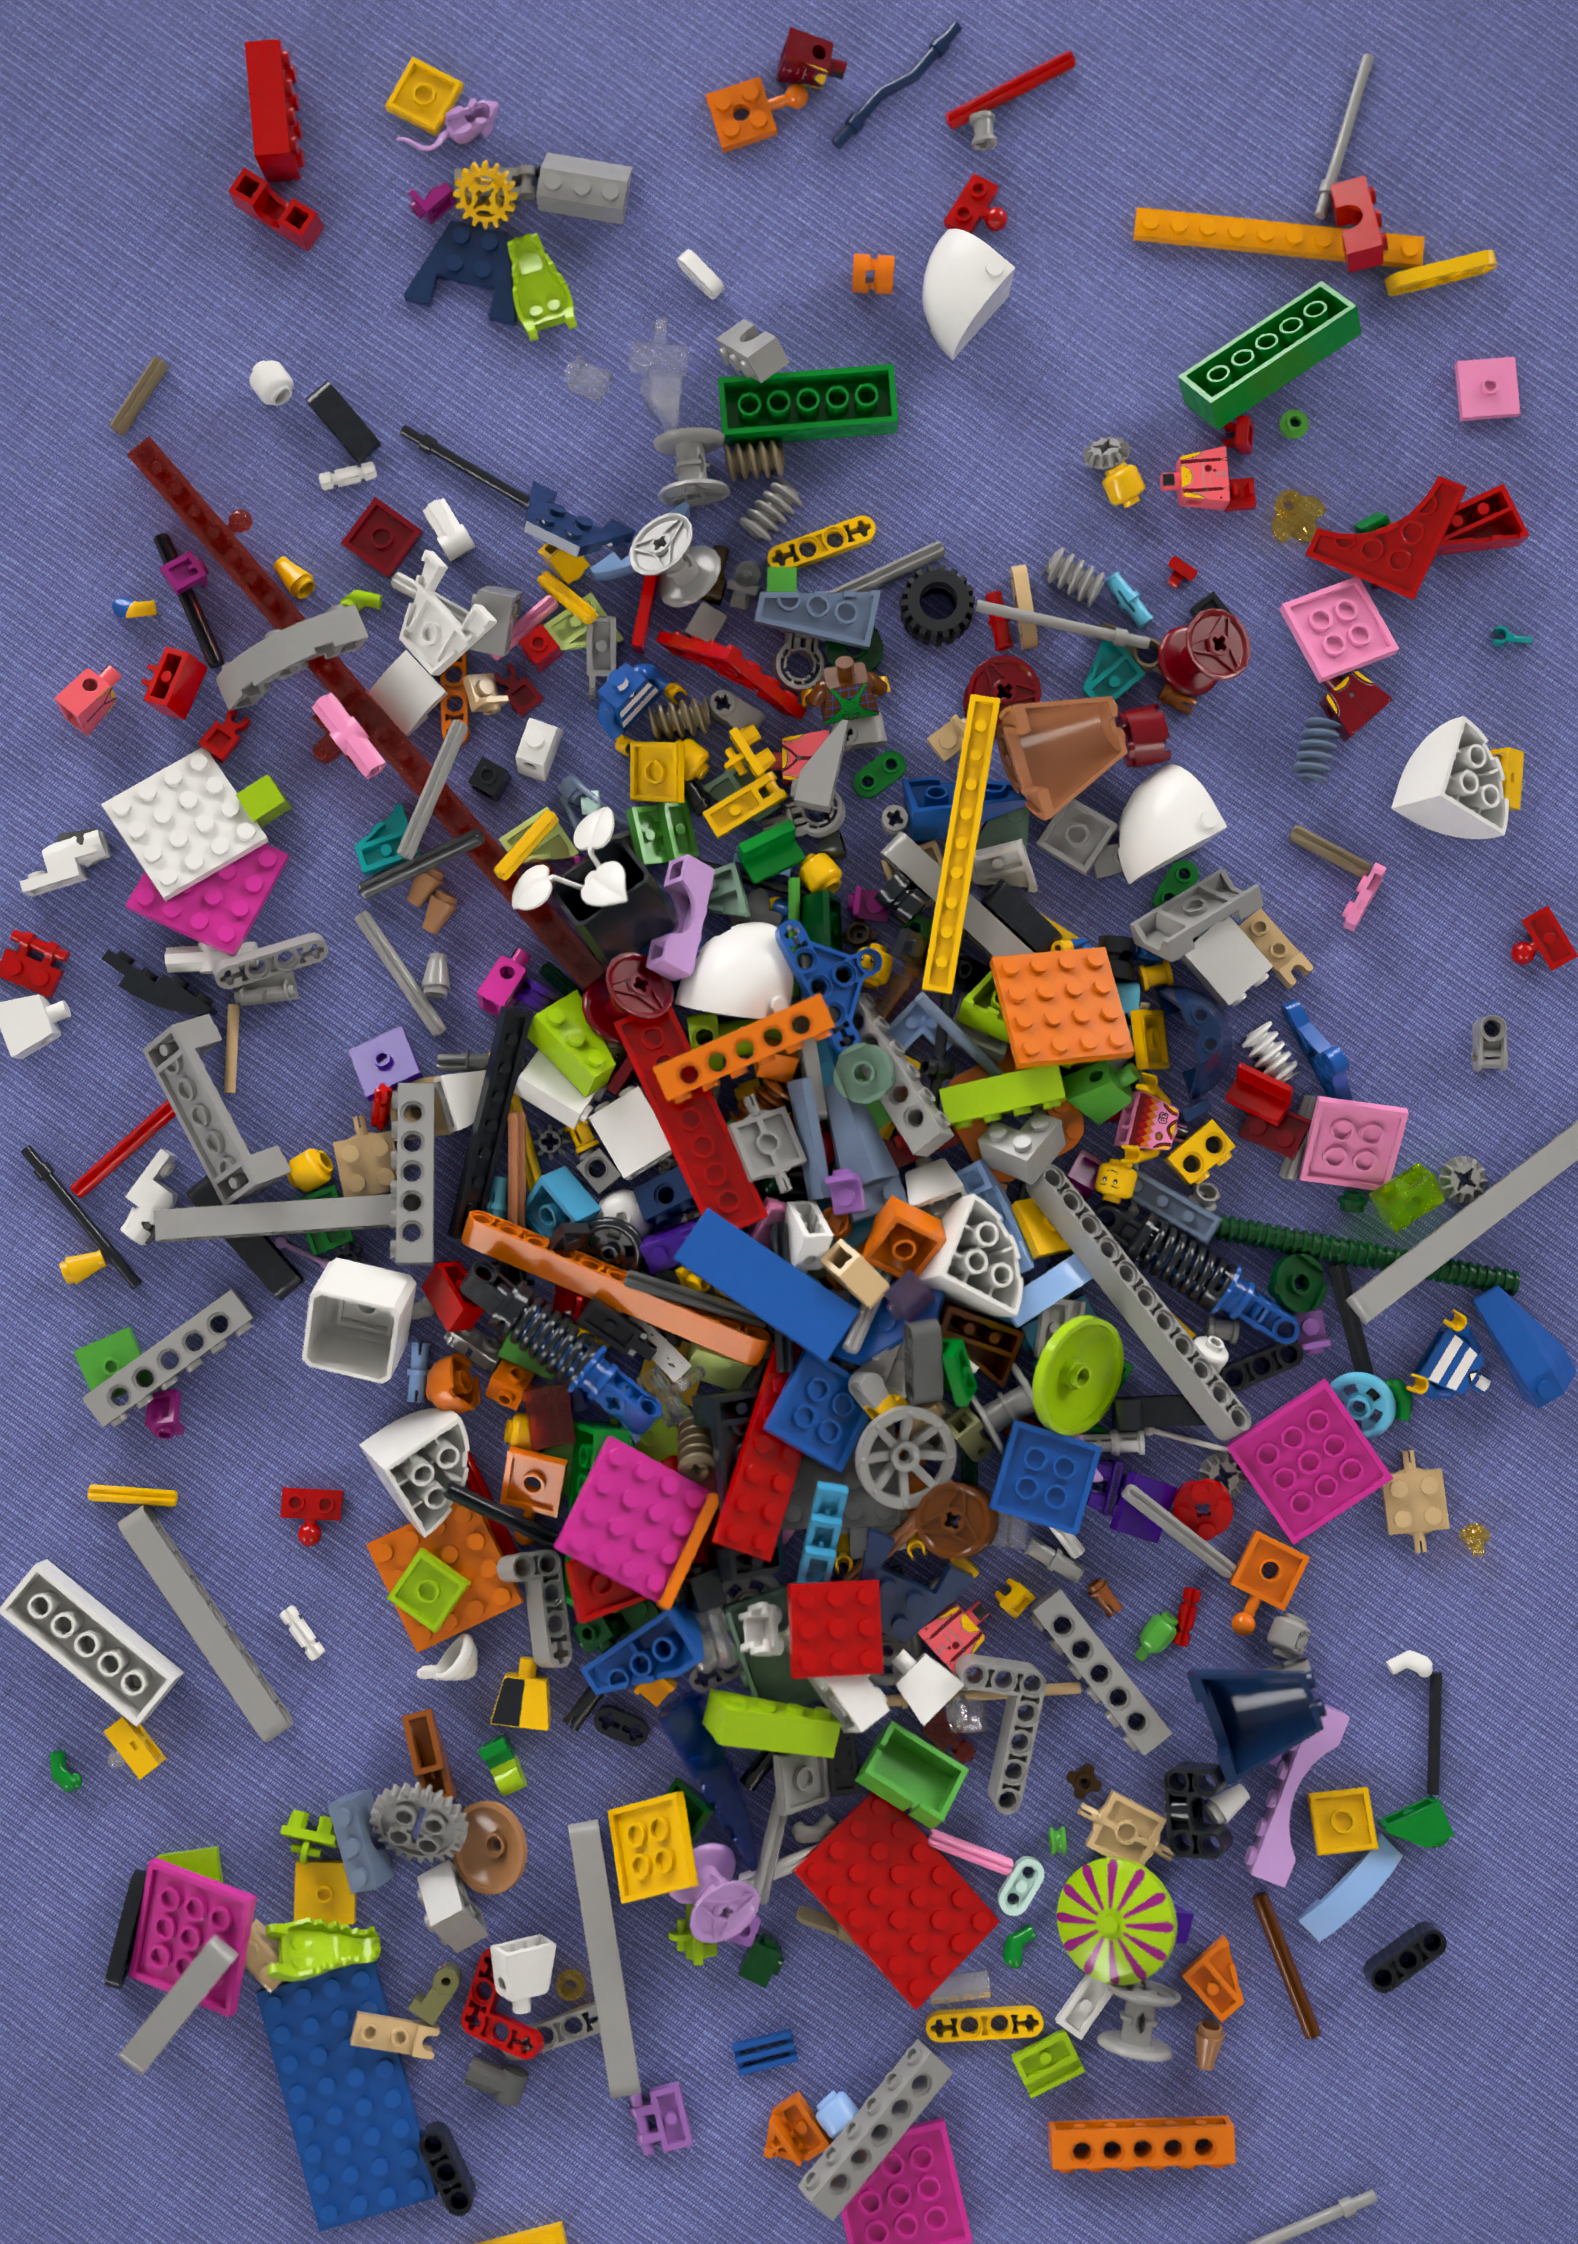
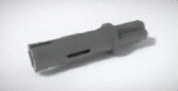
[437,1051,526,1072]

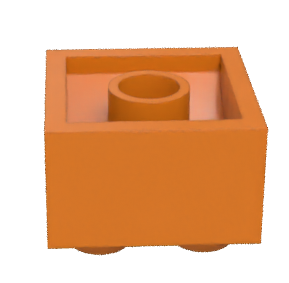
[862,1195,946,1284]

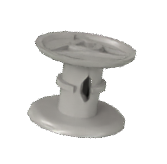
[653,427,730,507]
[629,513,721,607]
[970,1363,1048,1456]
[1097,1979,1182,2062]

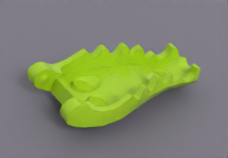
[507,233,577,342]
[265,1918,381,1982]

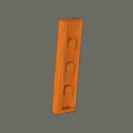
[656,1493,719,1610]

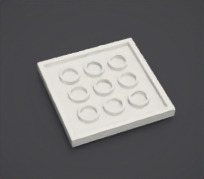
[101,747,268,902]

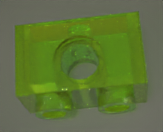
[1369,1162,1445,1233]

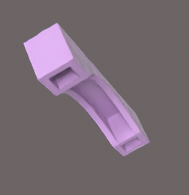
[1244,1704,1350,1888]

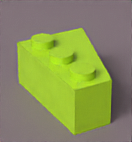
[527,989,616,1098]

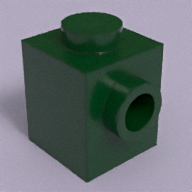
[738,1934,784,1988]

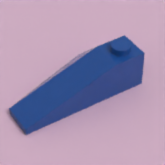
[902,776,1028,841]
[1471,1285,1577,1409]
[580,1600,705,1695]

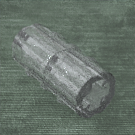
[930,1970,991,2005]

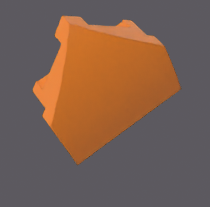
[763,2090,833,2166]

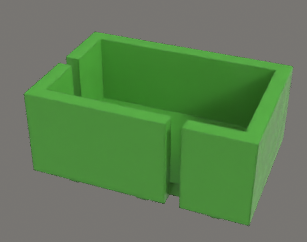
[855,1721,969,1830]

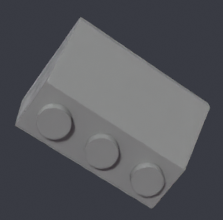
[536,152,633,225]

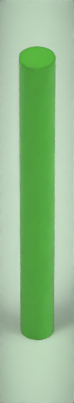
[788,877,800,996]

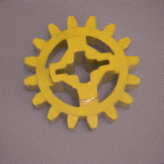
[453,160,518,229]

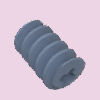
[1292,717,1341,783]

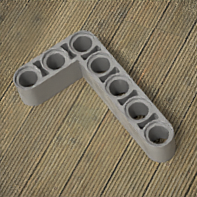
[955,1654,1046,1815]
[117,1934,239,2076]

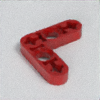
[461,1948,544,2060]

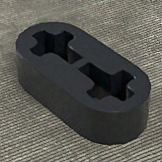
[594,1705,649,1747]

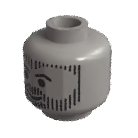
[1267,1613,1311,1660]

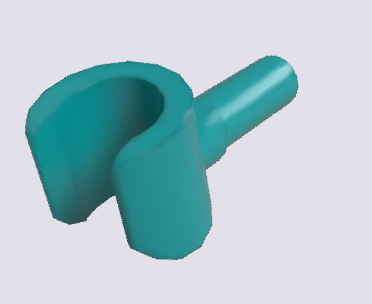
[1492,626,1533,647]

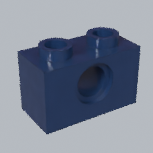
[633,1166,698,1226]

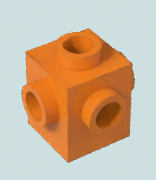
[485,1358,535,1411]

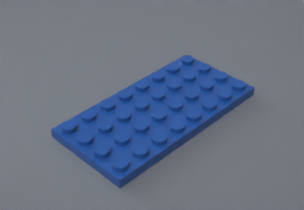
[256,1961,438,2232]

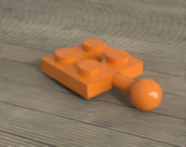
[705,76,808,153]
[500,1446,569,1545]
[1228,1529,1310,1636]

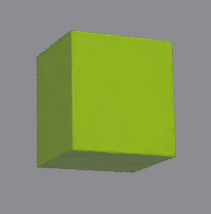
[236,774,293,828]

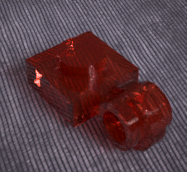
[921,1708,976,1764]

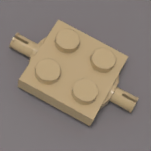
[333,1115,397,1197]
[1382,1450,1450,1553]
[1077,1790,1174,1866]

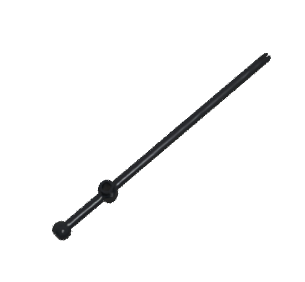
[920,993,955,1153]

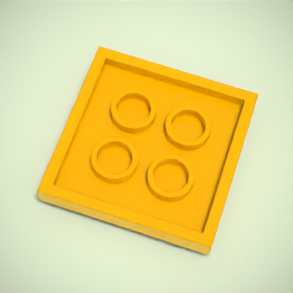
[607,1792,699,1904]

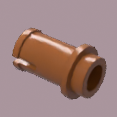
[1157,683,1197,716]
[1087,1577,1123,1618]

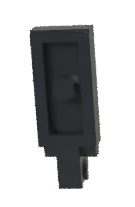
[576,1296,657,1361]

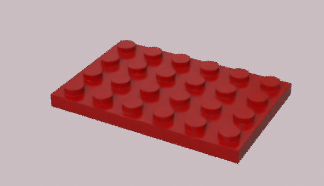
[791,1791,1000,2010]

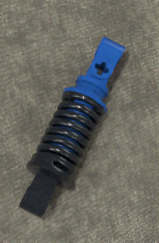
[1094,1200,1300,1344]
[460,1261,662,1435]

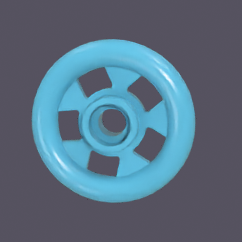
[1330,1372,1396,1440]

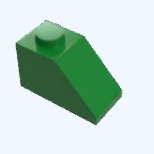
[1377,1795,1455,1848]

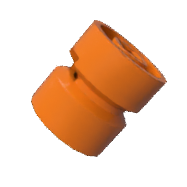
[852,253,895,295]

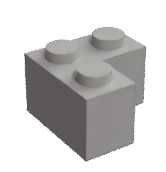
[469,585,523,657]
[978,1111,1066,1185]
[417,1859,489,1953]

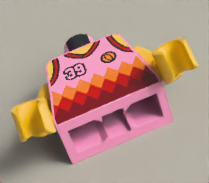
[1114,1072,1188,1164]

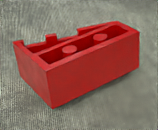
[1436,483,1529,556]

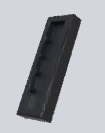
[821,1703,861,1797]

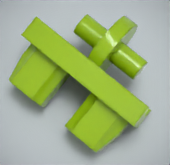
[280,1810,338,1864]
[668,1904,717,1966]

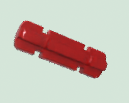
[370,1083,392,1130]
[1172,1587,1201,1647]

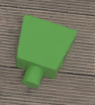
[1062,1060,1140,1125]

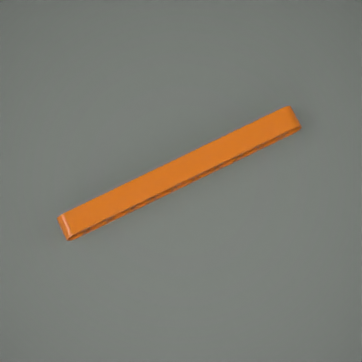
[461,1210,771,1366]

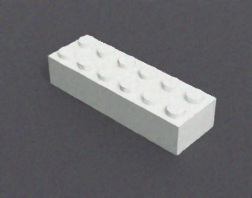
[0,1559,184,1727]

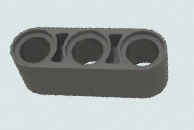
[903,1318,943,1406]

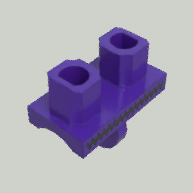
[1086,1459,1127,1517]

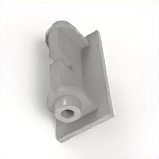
[234,971,299,1006]
[443,1326,501,1371]

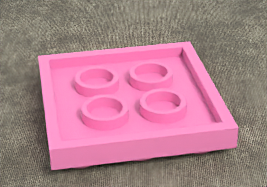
[1279,577,1399,683]
[1298,1096,1409,1192]

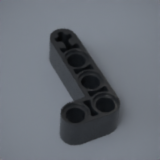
[1111,1394,1206,1430]

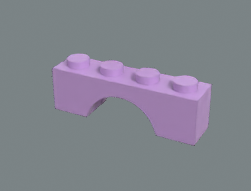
[646,854,715,981]

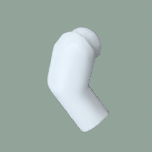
[1386,1651,1433,1678]

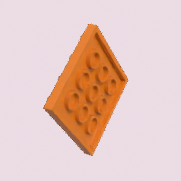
[989,947,1135,1069]
[366,1502,525,1653]

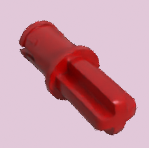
[985,591,1014,651]

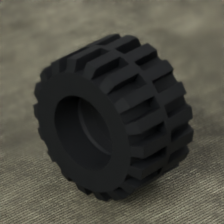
[900,565,975,647]

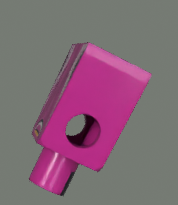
[477,948,531,1017]

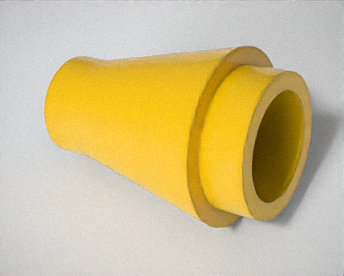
[273,557,316,599]
[59,1250,107,1285]

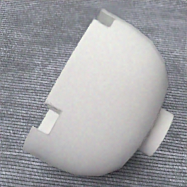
[596,1189,653,1248]

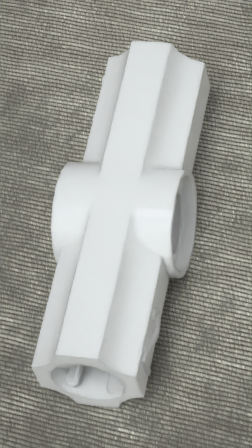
[165,942,259,974]

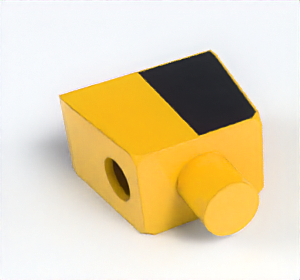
[491,1656,551,1731]

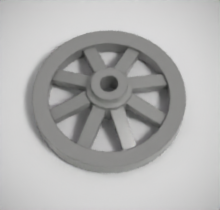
[855,1405,957,1509]

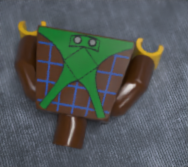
[800,656,891,724]

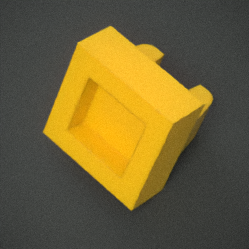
[995,1578,1036,1619]

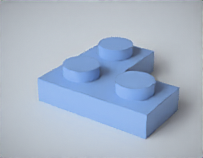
[889,999,953,1051]

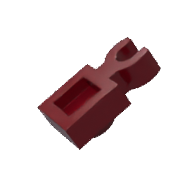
[494,663,545,719]

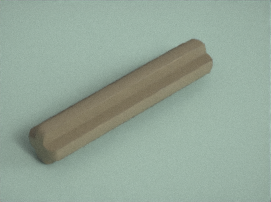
[110,356,168,436]
[1289,825,1372,878]

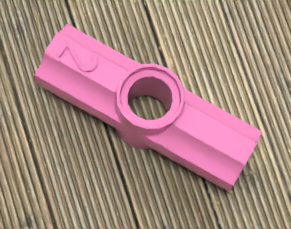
[311,692,387,779]

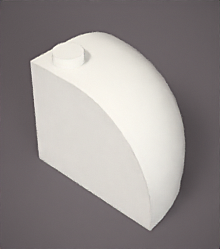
[922,229,1015,360]
[1391,716,1509,839]
[1118,764,1227,884]
[675,922,794,1019]
[913,1193,1023,1317]
[359,1408,470,1538]

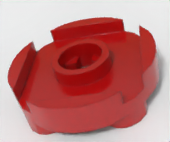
[1173,1478,1233,1540]

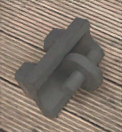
[727,561,762,610]

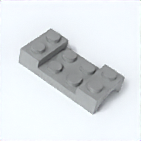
[1130,869,1264,962]

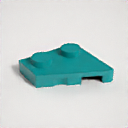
[1081,640,1146,701]
[354,803,420,876]

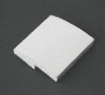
[367,650,448,737]

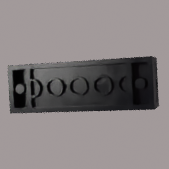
[692,1388,786,1581]

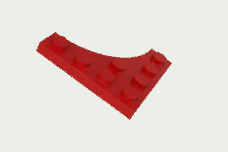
[1305,475,1467,601]
[656,631,807,720]

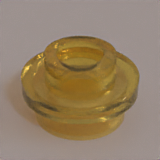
[556,1969,586,2001]

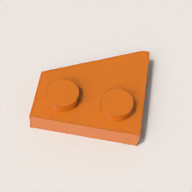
[1180,1934,1245,2022]

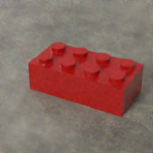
[244,39,305,182]

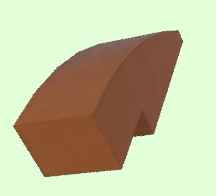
[401,1708,458,1799]

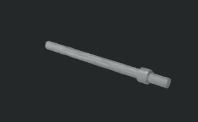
[1314,53,1374,219]
[975,600,1150,649]
[1245,2189,1378,2244]

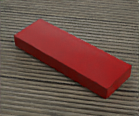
[631,574,660,654]

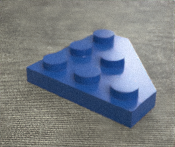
[832,1280,946,1366]

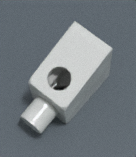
[515,718,564,783]
[0,995,71,1060]
[433,1070,486,1133]
[905,1157,967,1218]
[784,1201,833,1275]
[891,1648,964,1725]
[491,1934,556,2014]

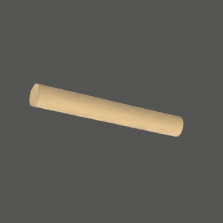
[224,1004,240,1093]

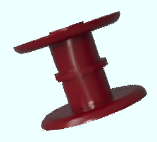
[1158,608,1251,696]
[963,655,1042,739]
[582,952,673,1045]

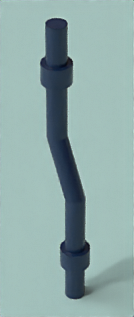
[832,21,962,149]

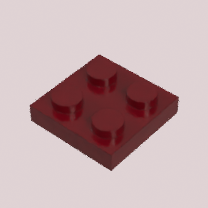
[341,497,424,580]

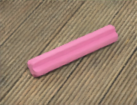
[490,594,559,661]
[928,1829,1014,1876]

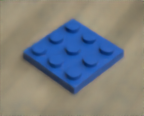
[763,1348,869,1473]
[988,1420,1102,1536]

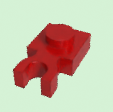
[198,710,251,763]

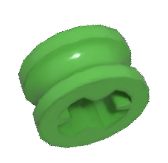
[1048,1826,1067,1855]

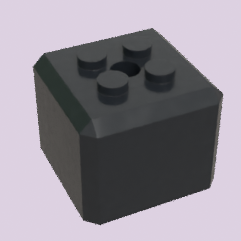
[551,838,678,969]

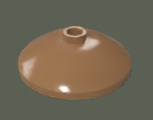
[452,1800,527,1895]

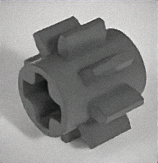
[532,1124,570,1161]

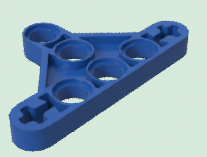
[775,920,882,1055]
[1281,999,1353,1101]

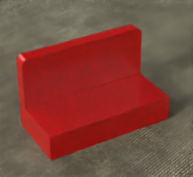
[1225,1062,1293,1127]

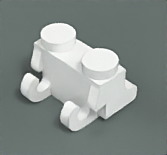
[738,1602,784,1657]

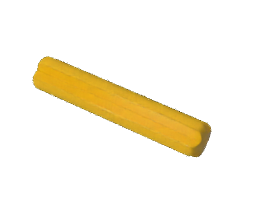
[537,571,598,625]
[494,810,559,881]
[88,1484,178,1507]

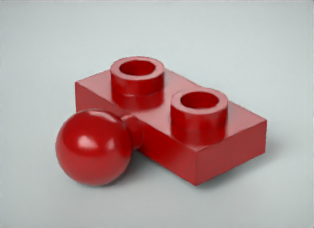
[944,173,1008,234]
[1511,905,1578,971]
[280,1487,344,1546]

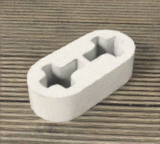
[676,249,725,300]

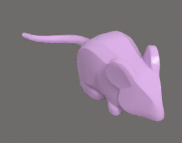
[396,98,499,151]

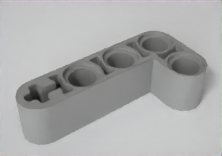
[497,1550,572,1668]

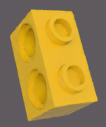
[1163,1119,1236,1186]

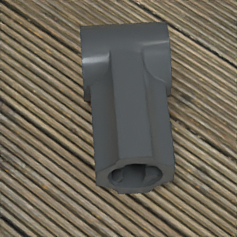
[464,2056,529,2107]

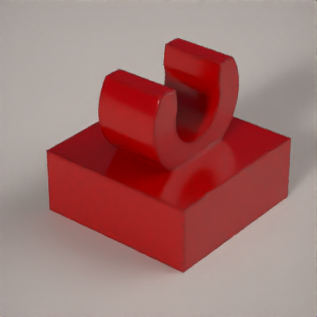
[1222,416,1254,454]
[1225,477,1256,512]
[1166,555,1199,589]

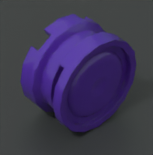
[514,978,561,1012]

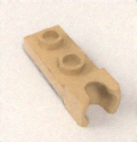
[1239,908,1313,989]
[350,2011,440,2059]

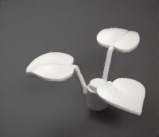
[512,807,628,911]

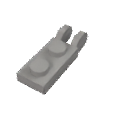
[586,616,616,700]

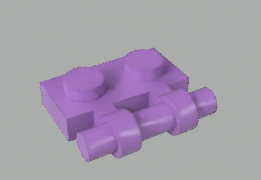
[629,2081,694,2156]

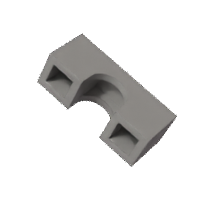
[716,319,790,383]

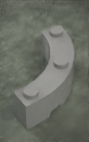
[215,604,369,711]

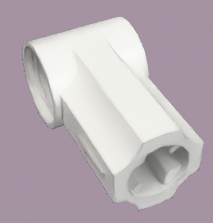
[423,498,475,562]

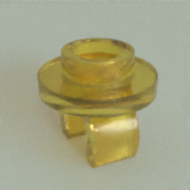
[1459,1523,1491,1557]

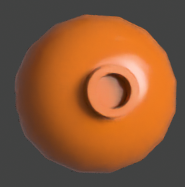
[425,1352,481,1414]

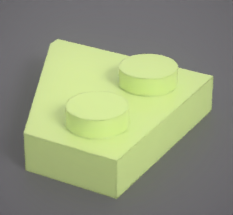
[543,592,624,651]
[499,807,580,864]

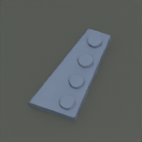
[753,590,881,650]

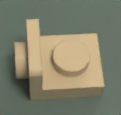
[463,673,509,715]
[926,714,966,764]

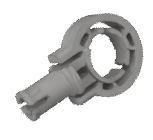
[773,633,824,692]
[761,791,846,837]

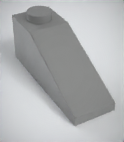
[790,719,849,813]

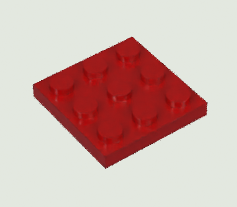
[787,1580,884,1679]

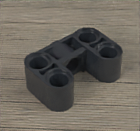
[1164,1762,1233,1859]

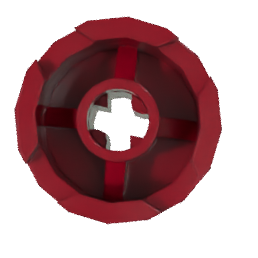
[1116,703,1171,769]

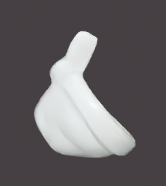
[416,1633,478,1681]

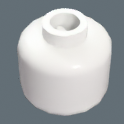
[249,360,294,406]
[1194,1336,1229,1374]

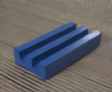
[732,2028,798,2076]

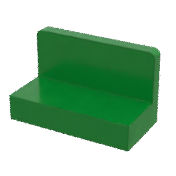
[737,819,805,884]
[942,1339,977,1406]

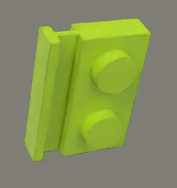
[1011,2028,1085,2099]

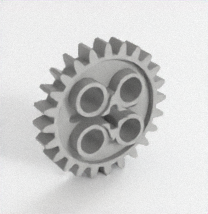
[369,1782,469,1864]

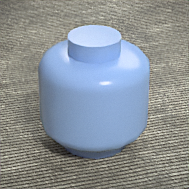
[816,2090,859,2139]

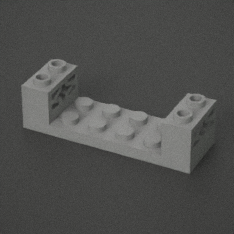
[142,1014,291,1205]

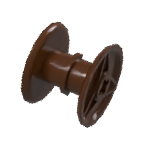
[915,1482,999,1560]

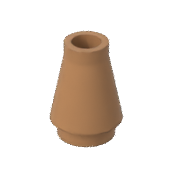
[406,867,445,908]
[422,889,458,935]
[1195,2020,1225,2071]

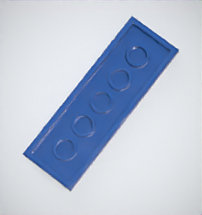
[673,1208,859,1362]

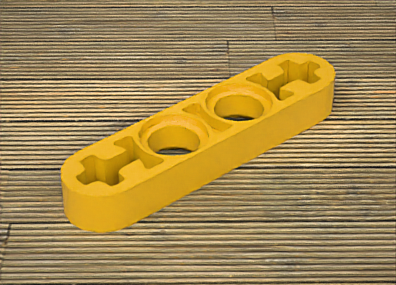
[1384,250,1498,296]
[767,515,876,570]
[925,2005,1044,2042]

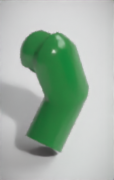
[1385,1379,1413,1421]
[50,1750,82,1792]
[1003,1924,1037,1969]

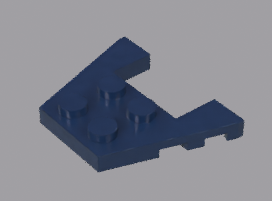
[404,220,516,326]
[524,481,635,557]
[858,1527,974,1643]

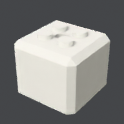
[302,1258,416,1384]

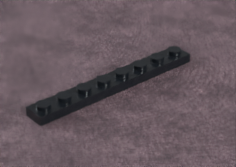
[447,1006,533,1239]

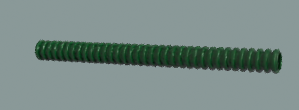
[1212,1212,1520,1297]

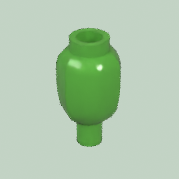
[1134,1611,1178,1662]

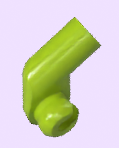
[339,590,382,611]

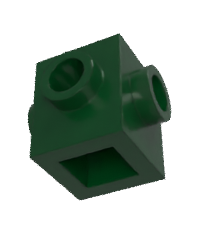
[573,1613,628,1654]

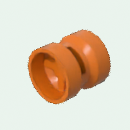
[822,1207,852,1241]

